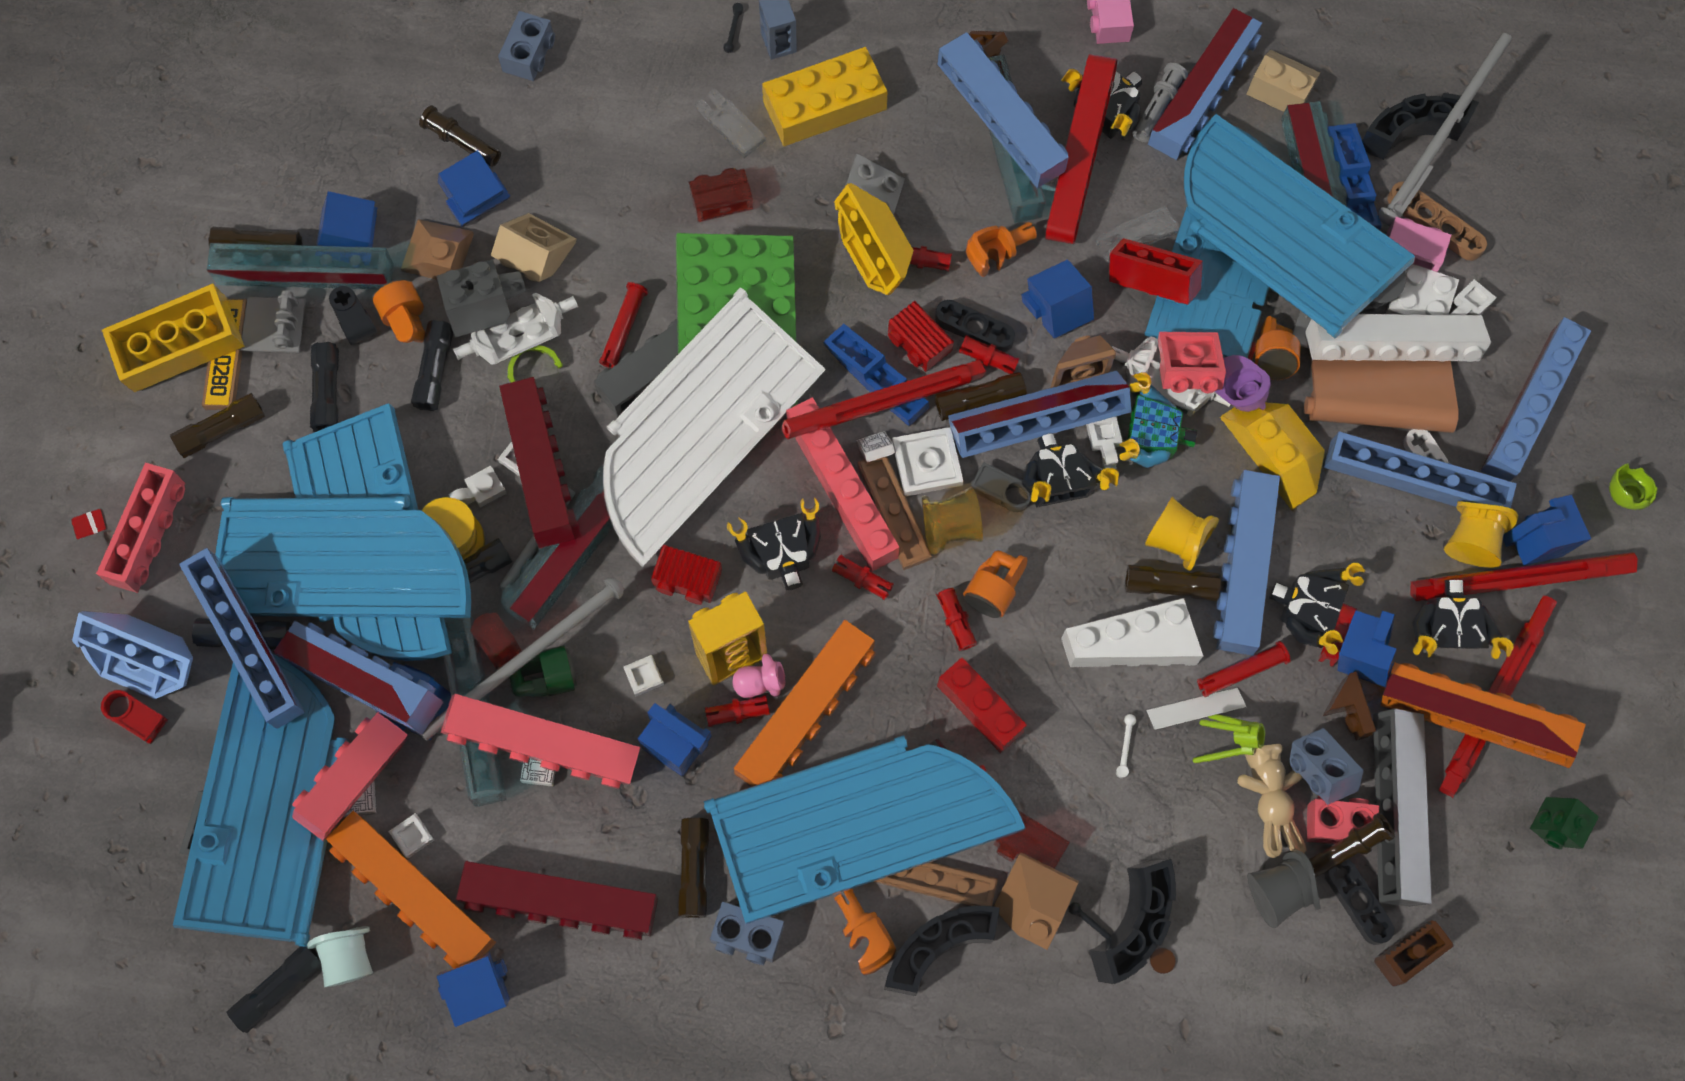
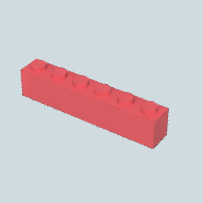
[786,397,900,572]
[440,694,640,789]

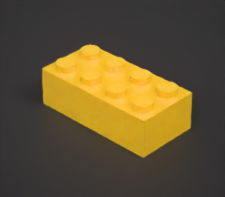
[762,47,888,146]
[102,283,245,393]
[688,591,767,686]

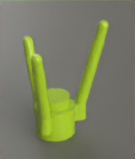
[1192,714,1265,763]

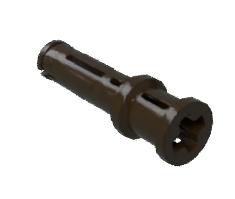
[419,105,501,167]
[1309,813,1395,878]

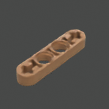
[1387,182,1487,261]

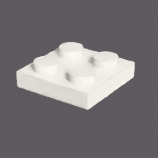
[1386,264,1459,315]
[892,427,964,496]

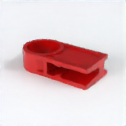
[1318,603,1357,667]
[101,690,168,744]

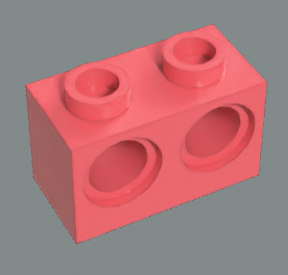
[1306,796,1379,845]

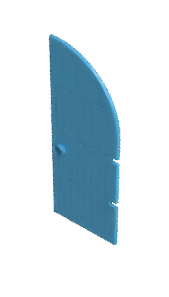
[1145,124,1269,358]

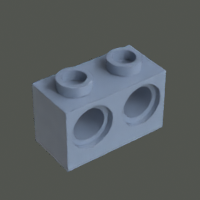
[759,0,797,60]
[498,11,555,81]
[1289,728,1364,805]
[710,902,785,966]

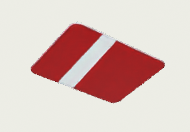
[71,509,106,539]

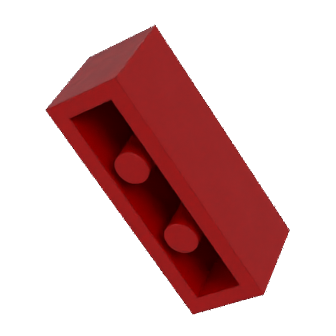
[1109,238,1203,305]
[937,657,1027,754]

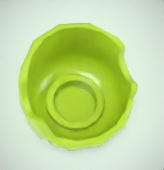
[1609,463,1657,510]

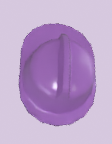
[1215,355,1271,412]

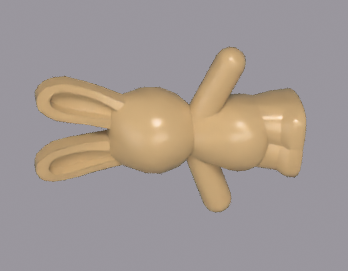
[1237,744,1306,858]

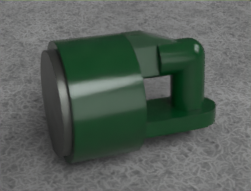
[509,645,577,697]

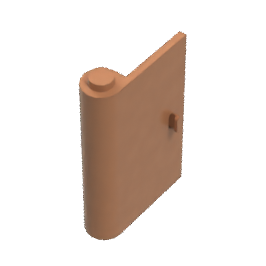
[1304,353,1459,433]

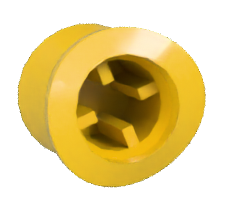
[1145,496,1219,571]
[422,497,485,560]
[1444,501,1518,568]

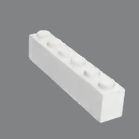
[1305,314,1491,362]

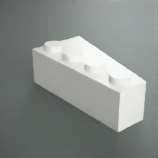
[1061,598,1203,667]

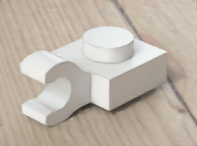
[1450,279,1497,315]
[1086,417,1123,469]
[449,466,506,508]

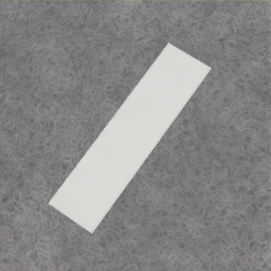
[1146,688,1246,730]

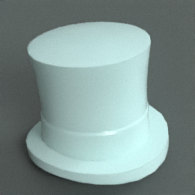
[307,926,373,987]

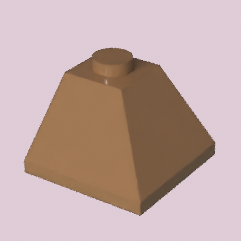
[401,219,474,280]
[1050,335,1116,388]
[994,852,1079,950]

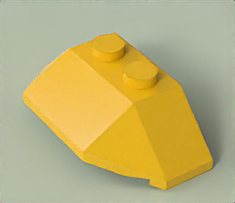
[834,183,914,295]
[1220,402,1325,510]

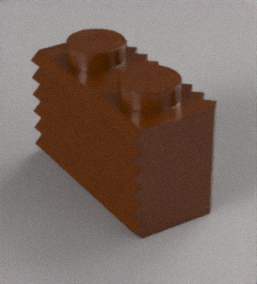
[1374,920,1454,987]

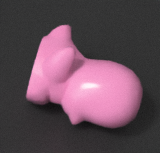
[732,654,785,698]

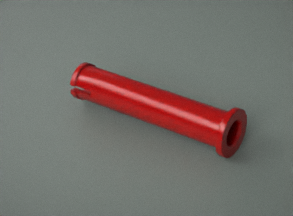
[599,282,649,368]
[1197,641,1291,697]

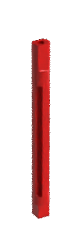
[782,360,986,439]
[1410,552,1638,601]
[1438,595,1557,798]

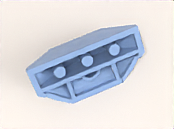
[72,611,193,699]

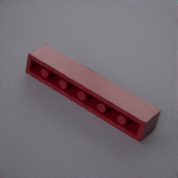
[499,377,578,549]
[456,861,658,941]

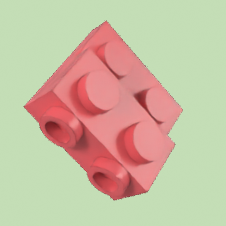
[1157,332,1226,393]

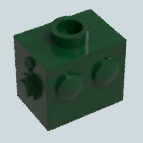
[1529,797,1599,850]

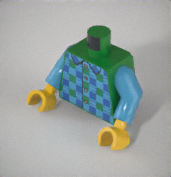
[1119,372,1197,468]

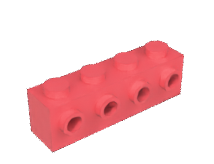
[96,462,185,593]
[292,712,408,841]

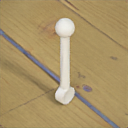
[1116,714,1136,778]

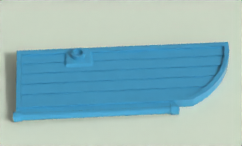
[1184,114,1415,338]
[282,403,452,661]
[215,496,471,618]
[173,655,349,947]
[704,735,1025,924]

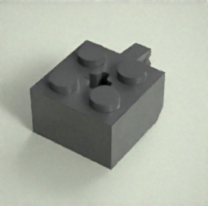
[437,259,526,338]

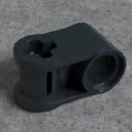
[329,286,378,346]

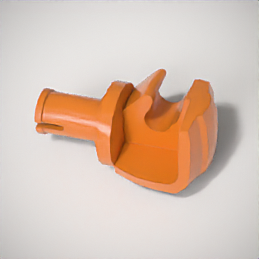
[966,222,1037,277]
[834,889,896,975]

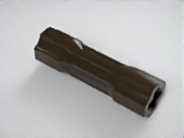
[208,226,303,258]
[935,372,1027,421]
[170,393,265,458]
[1125,565,1221,601]
[678,818,709,918]

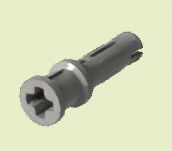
[1132,62,1188,142]

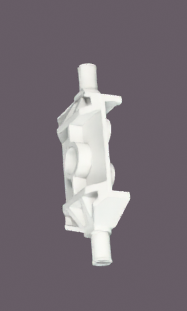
[453,293,578,365]
[1112,336,1230,417]

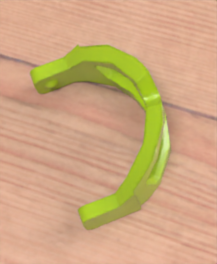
[507,345,563,383]

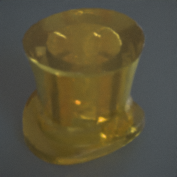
[921,487,983,554]

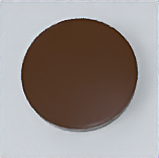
[1150,948,1175,974]

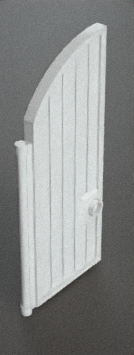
[603,288,826,567]

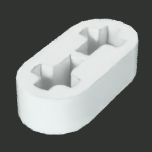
[1403,429,1449,463]

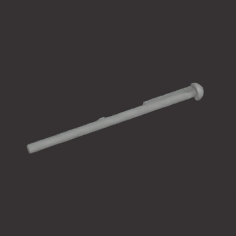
[1379,33,1512,225]
[422,578,624,741]

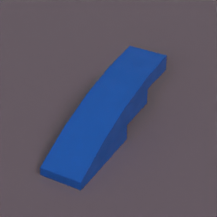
[1327,123,1382,230]
[823,324,930,426]

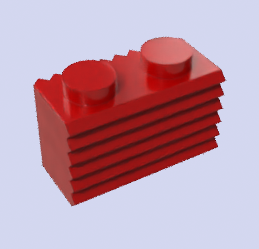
[888,301,954,372]
[651,545,722,605]

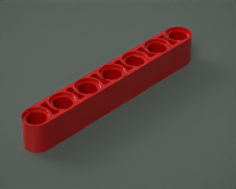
[1045,54,1118,245]

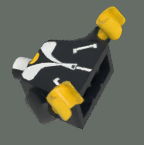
[1061,69,1142,139]
[1022,434,1119,508]
[727,497,821,590]
[1269,563,1366,654]
[1412,580,1514,659]

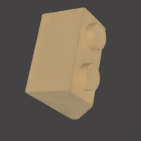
[1247,50,1320,115]
[491,213,577,282]

